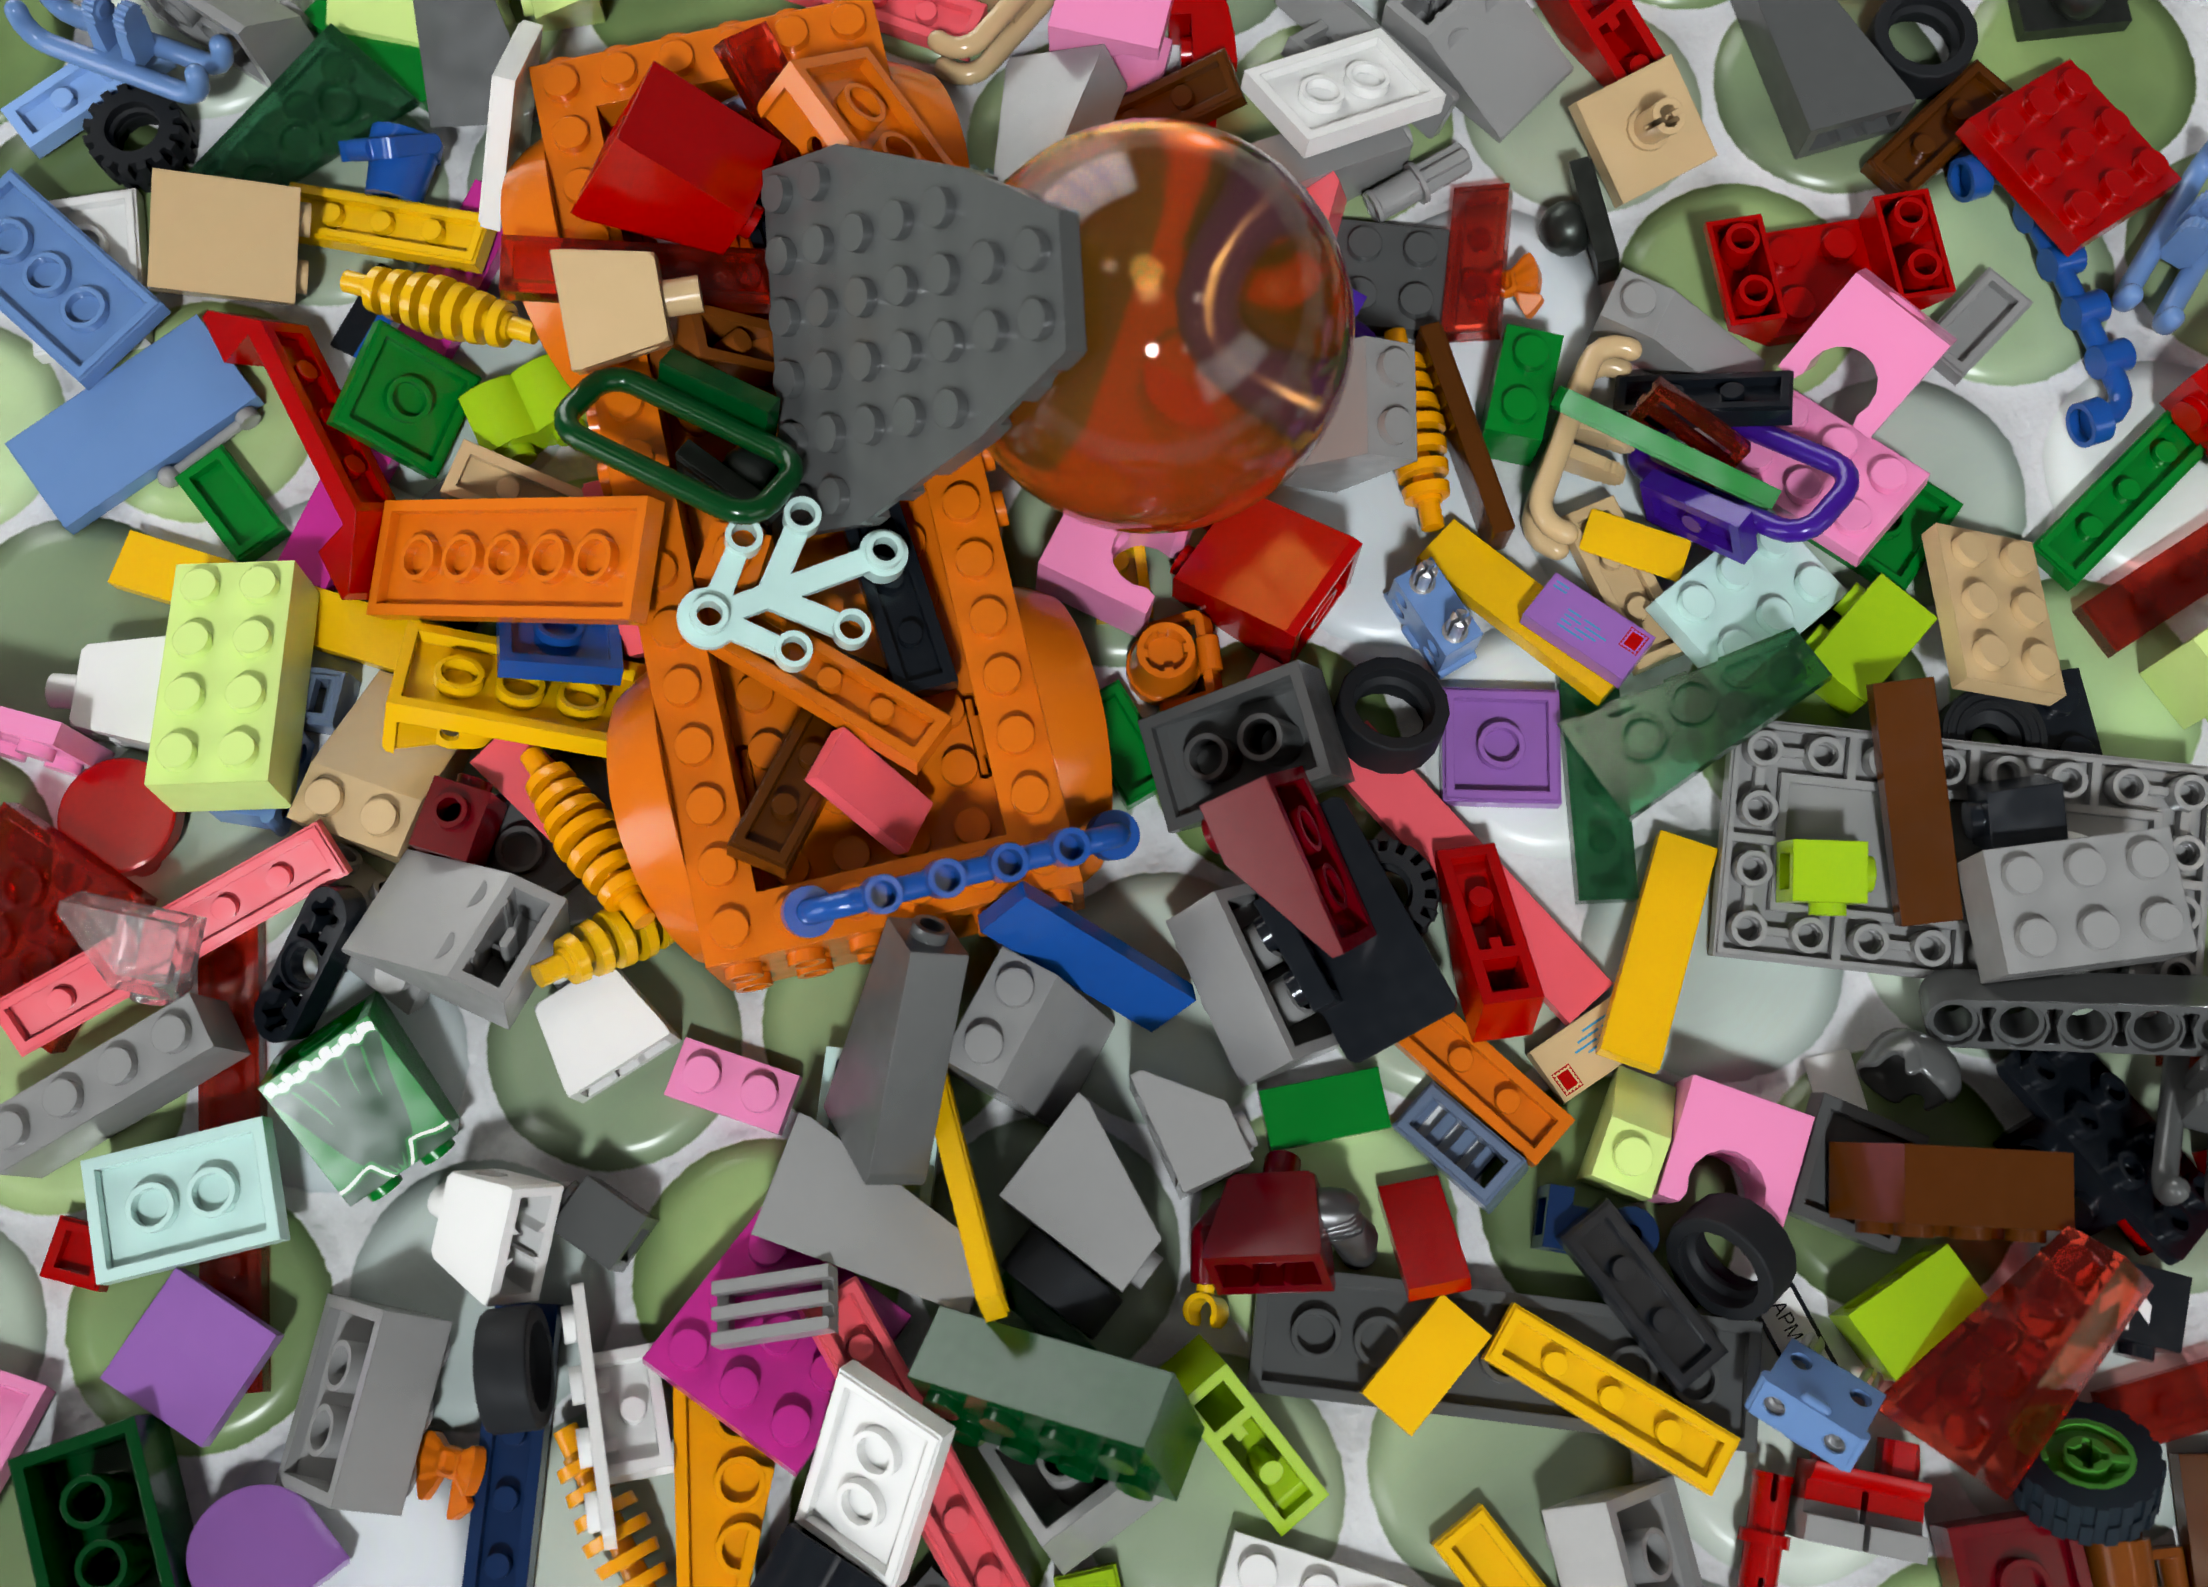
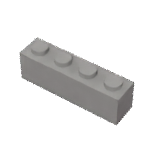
[0,992,251,1178]

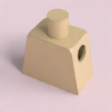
[550,249,705,375]

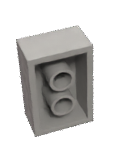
[1957,826,2198,984]

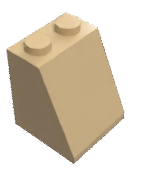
[147,167,311,306]

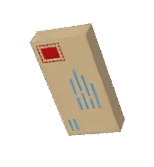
[1526,996,1623,1105]

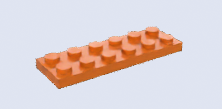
[366,495,665,625]

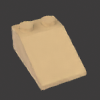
[286,670,473,864]

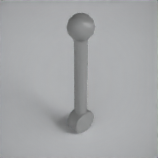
[157,406,261,488]

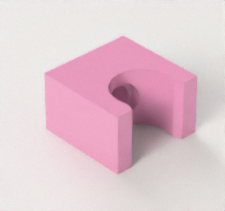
[1048,0,1174,96]
[1778,268,1958,439]
[1035,464,1197,638]
[1647,1074,1815,1227]

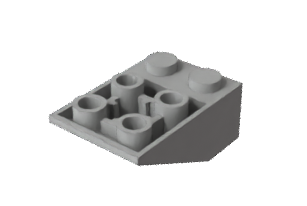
[1381,0,1574,143]
[342,849,571,1030]

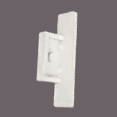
[560,1282,674,1551]

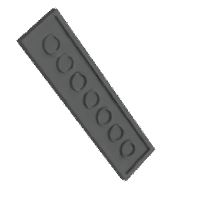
[1246,1272,1763,1453]

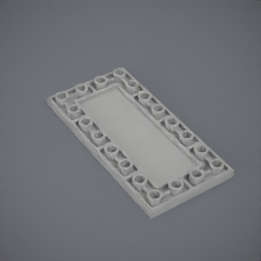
[1708,717,2208,979]

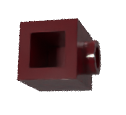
[408,773,508,867]

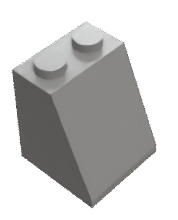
[1238,336,1418,493]
[948,946,1115,1128]
[999,1093,1164,1293]

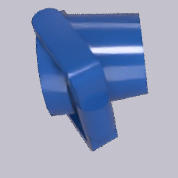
[338,122,444,203]

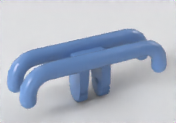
[4,0,234,105]
[2111,141,2208,335]

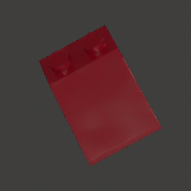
[1199,766,1377,958]

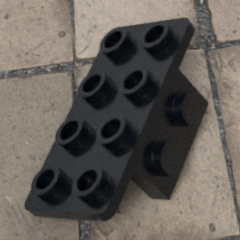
[1253,797,1457,1063]
[1993,1050,2208,1265]

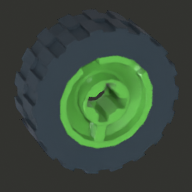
[2006,1399,2167,1547]

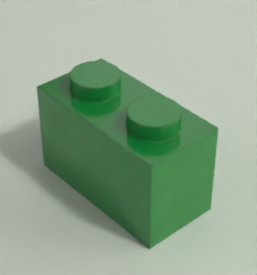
[1480,323,1564,467]

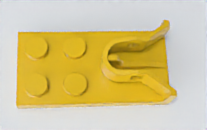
[382,620,647,758]

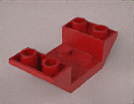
[1703,188,1956,347]

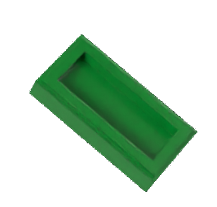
[174,444,292,562]
[1100,679,1158,811]
[1257,1067,1391,1152]

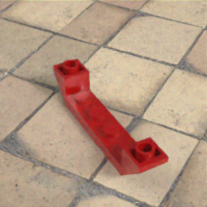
[202,310,396,600]

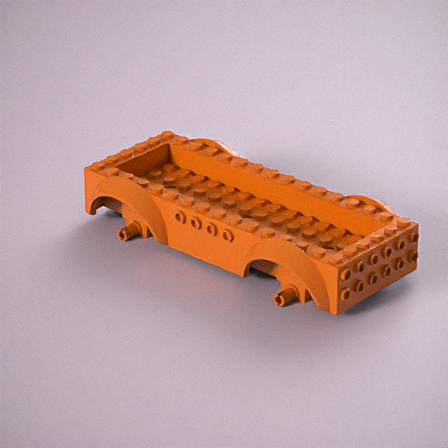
[500,0,1113,993]

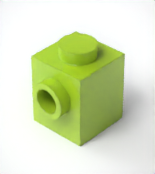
[1776,839,1877,916]

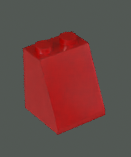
[570,61,782,255]
[1170,488,1363,664]

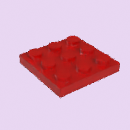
[1955,59,2182,258]

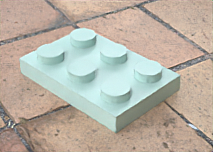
[1645,508,1848,697]
[80,1116,291,1285]

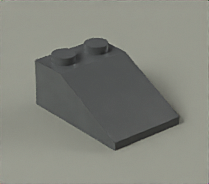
[1137,659,1355,833]

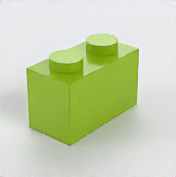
[1792,573,1938,719]
[1829,1243,1996,1384]

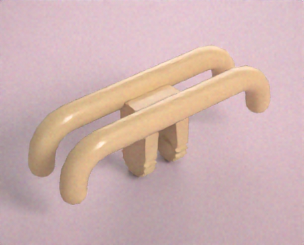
[927,0,1055,85]
[1521,335,1642,560]

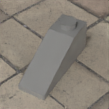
[1586,268,1766,375]

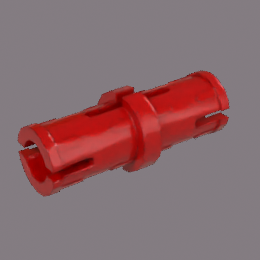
[1737,1468,1794,1587]

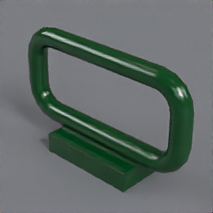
[554,348,804,525]

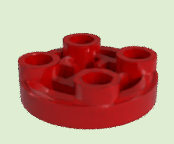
[57,758,187,878]

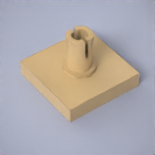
[1568,54,1718,208]

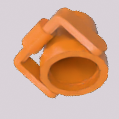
[1126,610,1224,712]

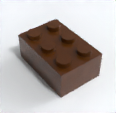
[1829,1142,2075,1243]

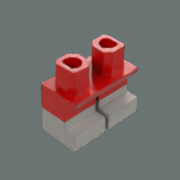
[1785,1437,1933,1565]

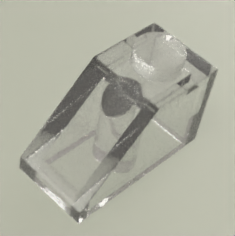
[57,891,207,1006]

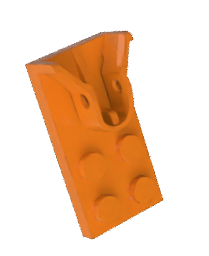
[757,47,954,165]

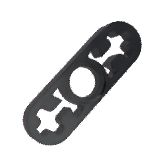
[254,885,368,1043]

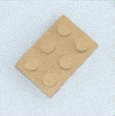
[1921,523,2067,706]

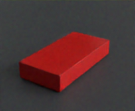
[1378,1175,1471,1302]

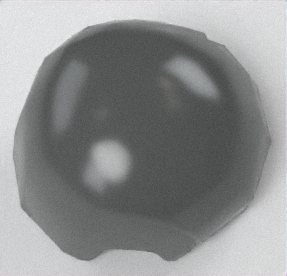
[1856,1028,1962,1111]

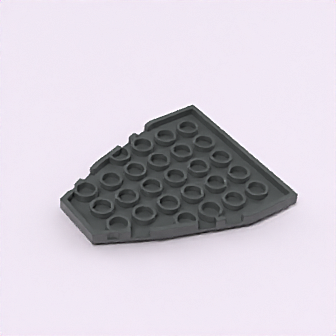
[761,144,1087,536]

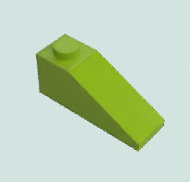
[1159,1334,1330,1537]

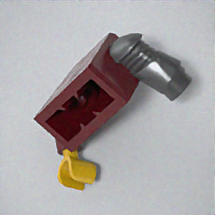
[1182,1150,1378,1329]

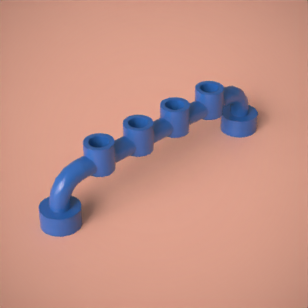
[1947,154,2136,448]
[780,810,1140,938]

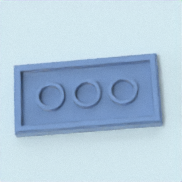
[0,168,171,391]
[5,314,265,535]

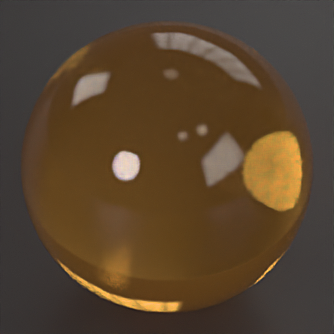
[986,118,1356,534]

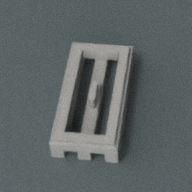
[711,1263,839,1350]

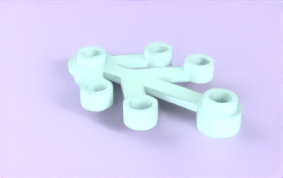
[676,496,908,673]

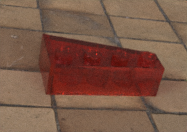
[1878,1225,2154,1501]

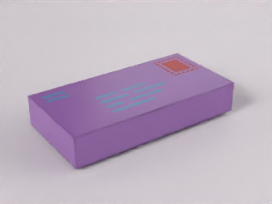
[1520,572,1656,689]

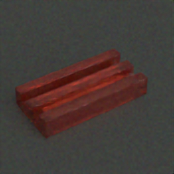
[1624,376,1751,488]

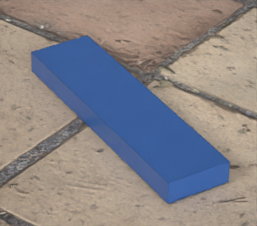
[978,880,1196,1032]

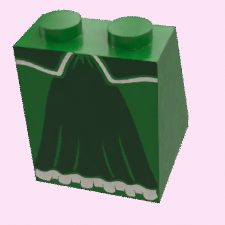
[258,991,460,1207]

